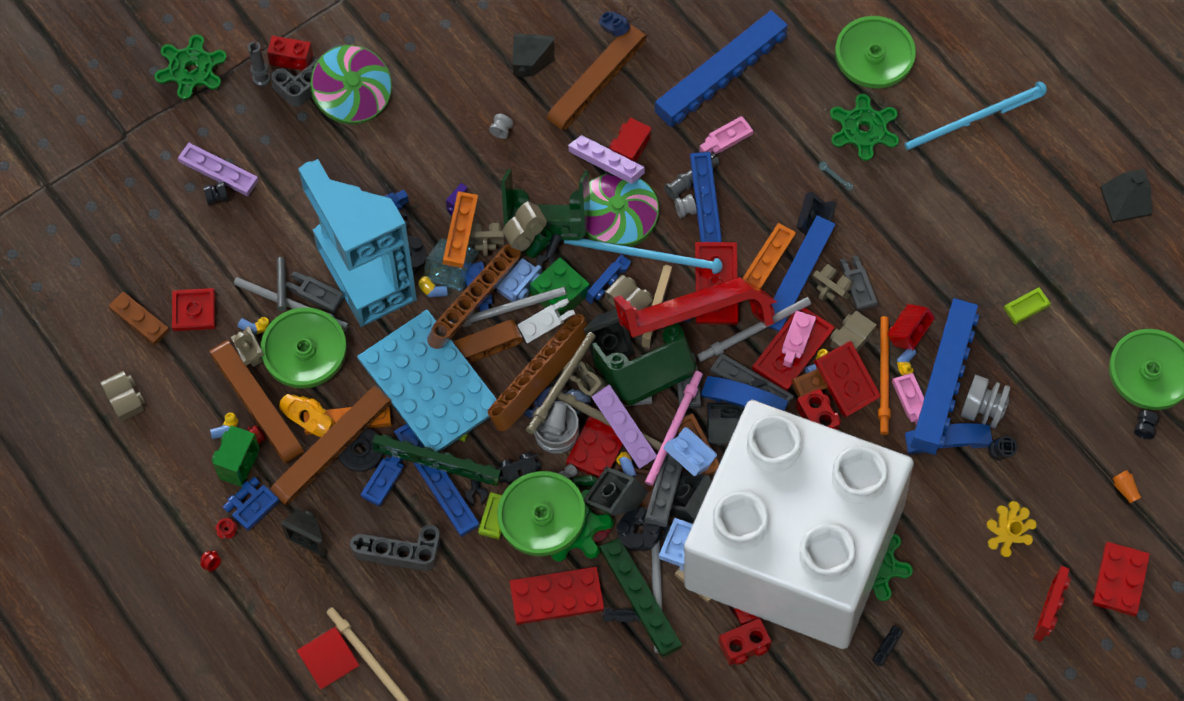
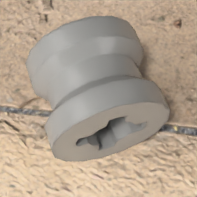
[489,114,513,139]
[674,194,697,218]

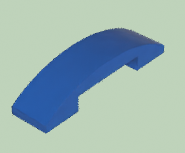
[700,376,788,411]
[905,423,993,454]

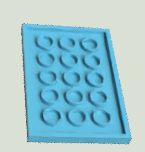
[357,310,497,453]

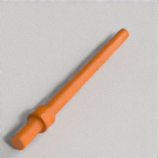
[878,316,891,435]

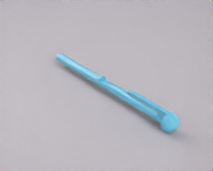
[904,82,1047,151]
[564,239,723,274]

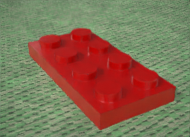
[695,242,738,325]
[752,308,835,392]
[509,567,604,625]

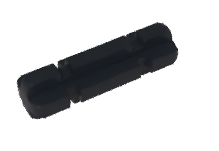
[603,608,641,622]
[872,625,903,666]

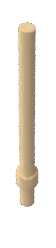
[326,607,409,701]

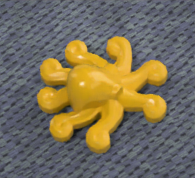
[987,501,1037,557]

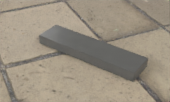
[710,353,794,409]
[645,453,683,527]

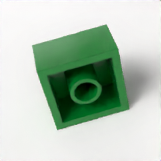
[530,258,590,316]
[212,425,260,487]

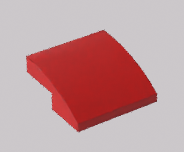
[296,627,359,690]

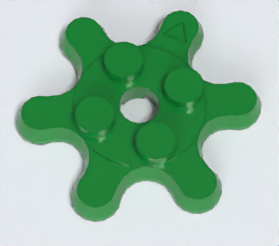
[155,34,227,100]
[830,94,899,161]
[551,490,614,562]
[872,534,913,601]

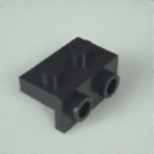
[796,192,836,236]

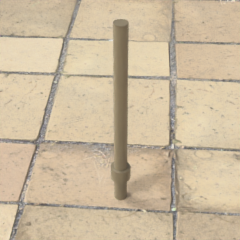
[526,332,596,434]
[549,387,662,451]

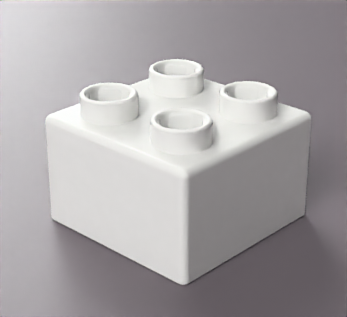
[684,400,914,649]

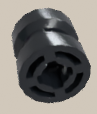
[203,181,228,206]
[1134,410,1160,440]
[988,436,1017,461]

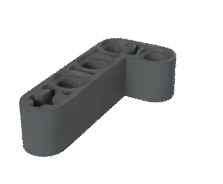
[272,44,343,107]
[350,525,440,571]

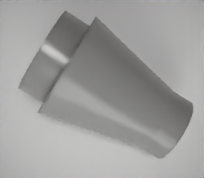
[544,403,567,436]

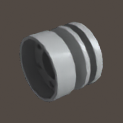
[960,374,1010,429]
[534,401,579,454]

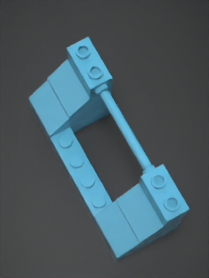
[298,159,417,327]

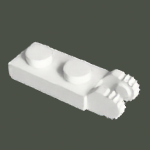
[518,298,575,343]

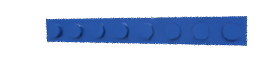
[655,10,788,127]
[910,298,980,455]

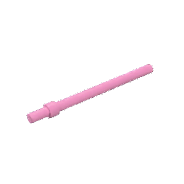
[645,371,703,486]

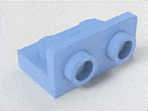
[497,258,542,302]
[663,427,717,477]
[659,518,693,572]

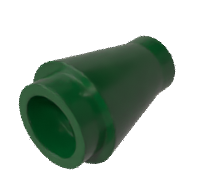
[526,228,552,258]

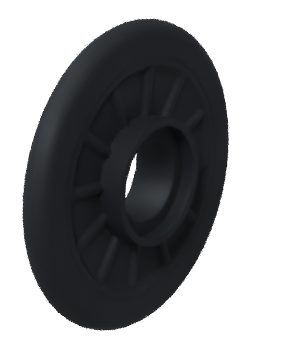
[338,428,383,472]

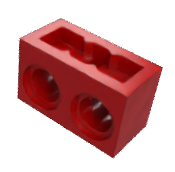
[267,36,313,71]
[795,389,841,431]
[718,618,771,666]

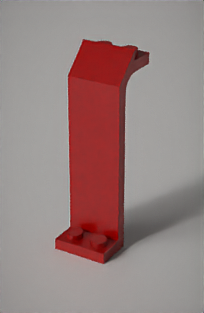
[613,277,777,337]

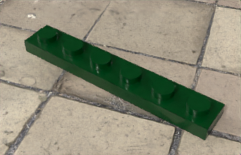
[373,434,500,487]
[600,538,682,658]

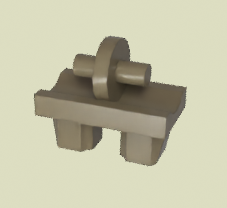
[468,223,504,256]
[813,264,853,301]
[231,326,264,367]

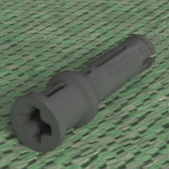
[247,41,271,86]
[664,154,720,200]

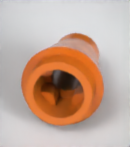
[1112,470,1141,503]

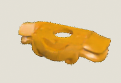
[279,394,334,437]

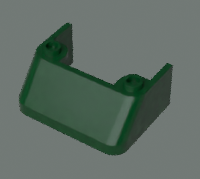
[501,169,590,241]
[592,323,696,405]

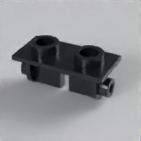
[497,451,541,483]

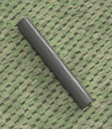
[277,257,286,312]

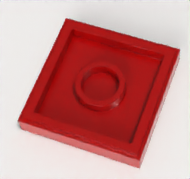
[172,288,215,331]

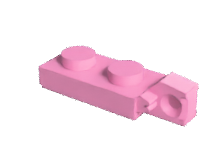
[699,116,754,154]
[782,310,816,368]
[892,373,924,425]

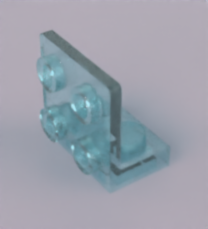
[423,239,479,291]

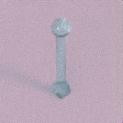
[819,161,853,191]

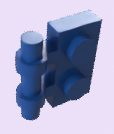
[222,477,280,531]

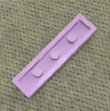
[568,135,645,184]
[178,143,259,196]
[591,385,657,469]

